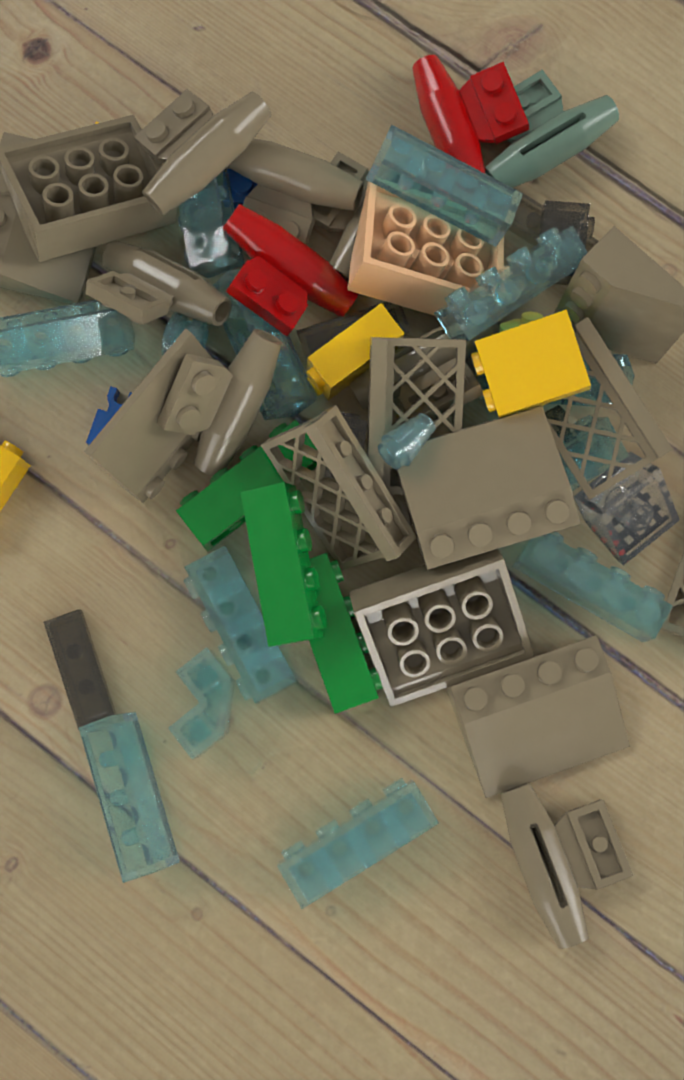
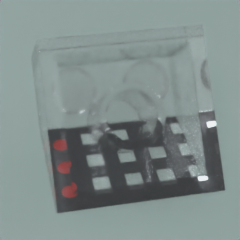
[573,451,680,566]

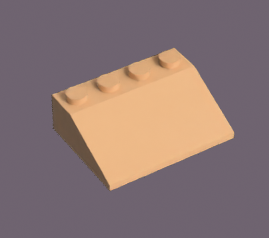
[348,178,504,324]

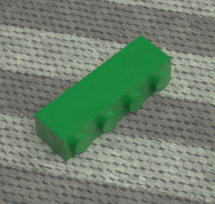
[176,419,317,552]
[240,482,327,647]
[309,553,383,714]

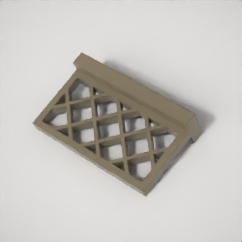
[542,317,673,500]
[367,337,466,495]
[261,405,417,571]

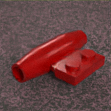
[412,55,529,195]
[223,204,359,336]

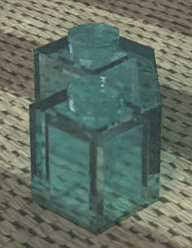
[168,647,235,760]

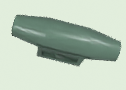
[485,69,619,194]

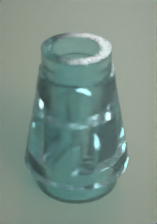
[378,413,436,469]

